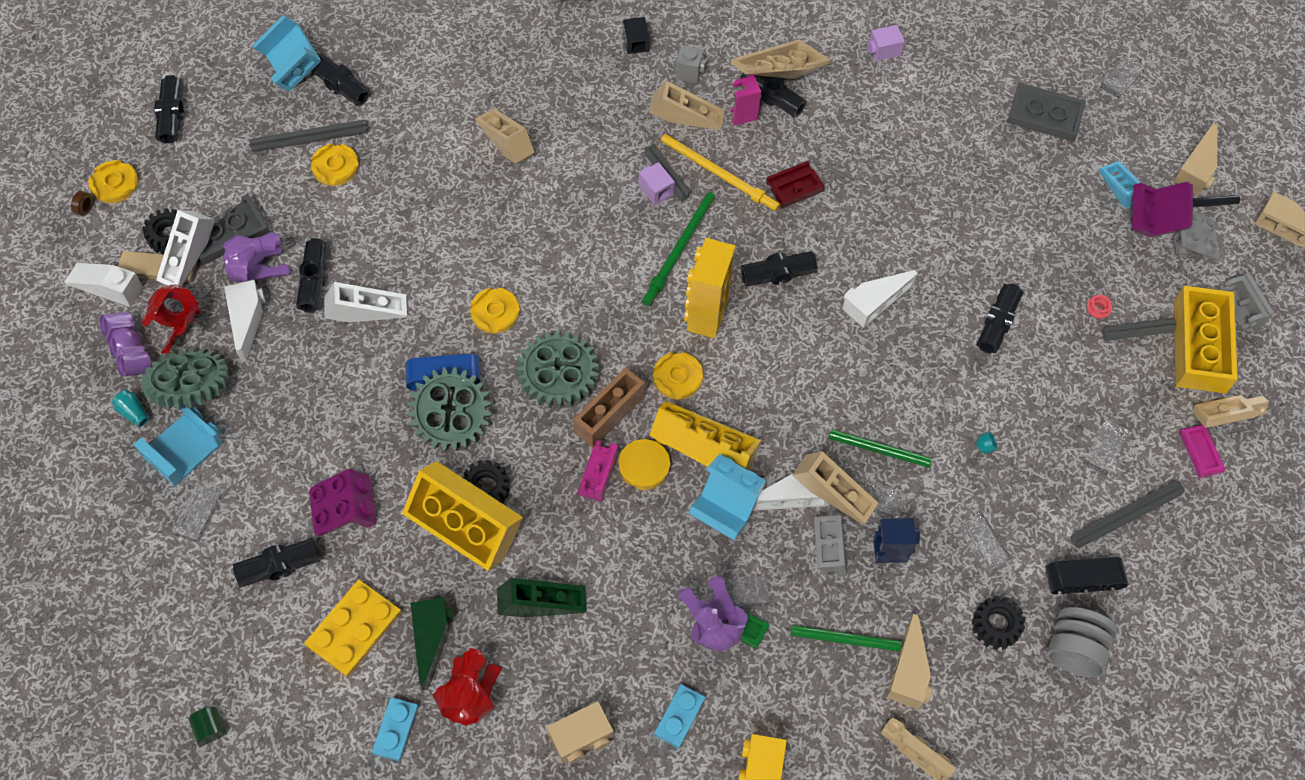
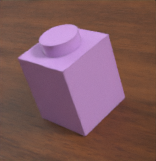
[867,25,905,61]
[639,162,675,206]

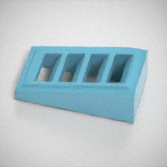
[1099,161,1141,209]

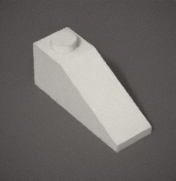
[156,210,215,286]
[64,263,143,307]
[842,270,918,328]
[224,280,266,362]
[324,282,407,322]
[753,474,829,511]

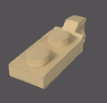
[1193,395,1269,428]
[880,717,956,780]

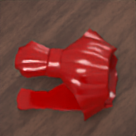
[141,284,201,354]
[432,648,502,726]

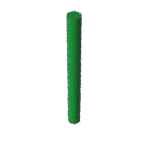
[829,429,932,468]
[790,625,902,652]

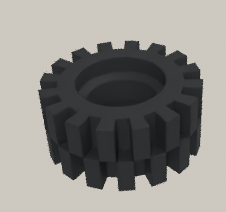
[142,208,177,255]
[462,460,510,504]
[971,596,1025,650]

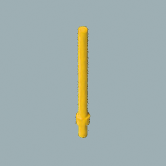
[661,133,781,212]

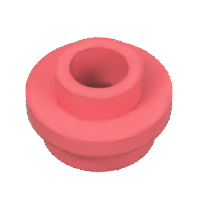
[1086,295,1112,319]

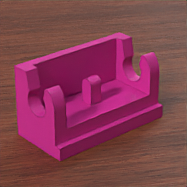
[730,75,761,126]
[577,440,618,502]

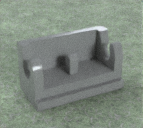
[1219,272,1274,332]
[814,515,847,576]

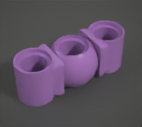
[100,312,151,377]

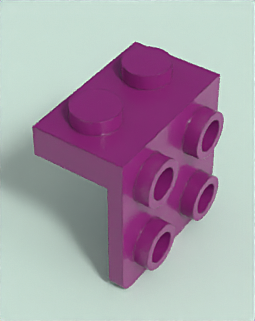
[1132,182,1193,237]
[309,469,377,536]

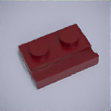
[766,161,825,208]

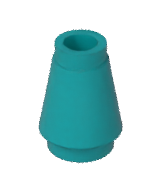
[111,389,150,428]

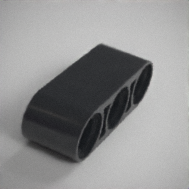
[1045,557,1129,595]

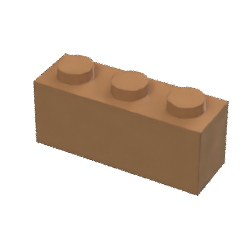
[573,367,645,448]

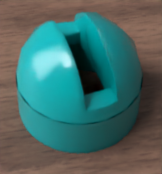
[976,431,998,454]

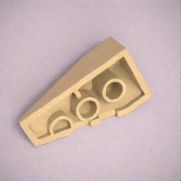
[731,39,830,79]

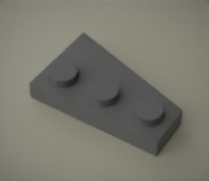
[199,193,270,265]

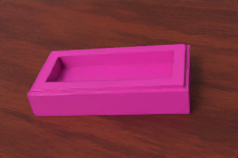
[1179,425,1226,478]

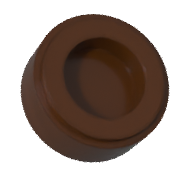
[71,190,93,216]

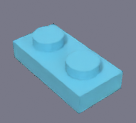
[654,684,706,749]
[372,698,419,762]

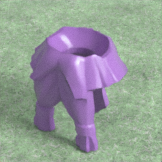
[221,232,290,283]
[678,575,748,652]

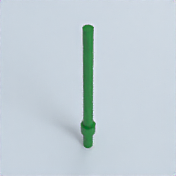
[642,192,715,306]

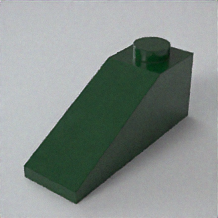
[497,578,587,617]
[410,597,453,691]

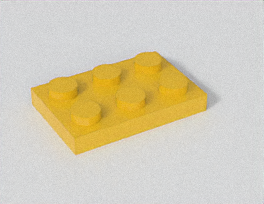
[304,579,402,678]

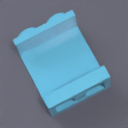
[252,15,321,91]
[133,405,223,486]
[689,454,766,540]

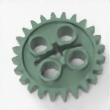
[516,330,599,409]
[141,348,229,410]
[407,367,492,452]

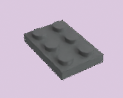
[1007,82,1086,142]

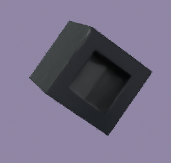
[623,17,650,54]

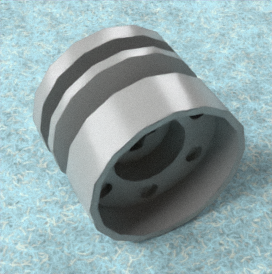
[1046,607,1117,678]

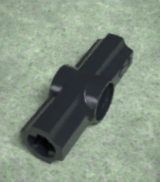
[311,53,370,106]
[740,73,807,117]
[154,75,184,144]
[296,238,328,313]
[740,251,818,287]
[976,283,1024,354]
[233,538,320,588]

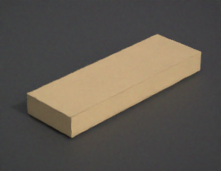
[118,251,197,283]

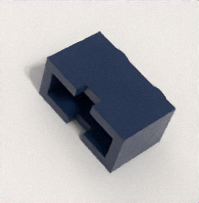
[873,518,920,563]

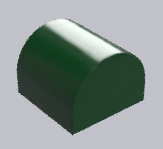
[188,707,227,747]

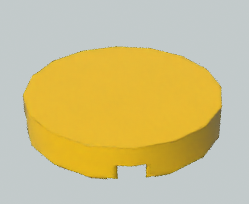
[311,144,359,186]
[88,160,139,203]
[470,287,520,334]
[653,352,703,400]
[618,439,670,490]

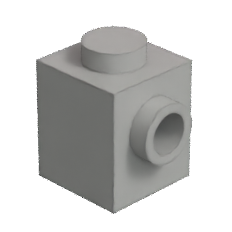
[675,45,707,84]

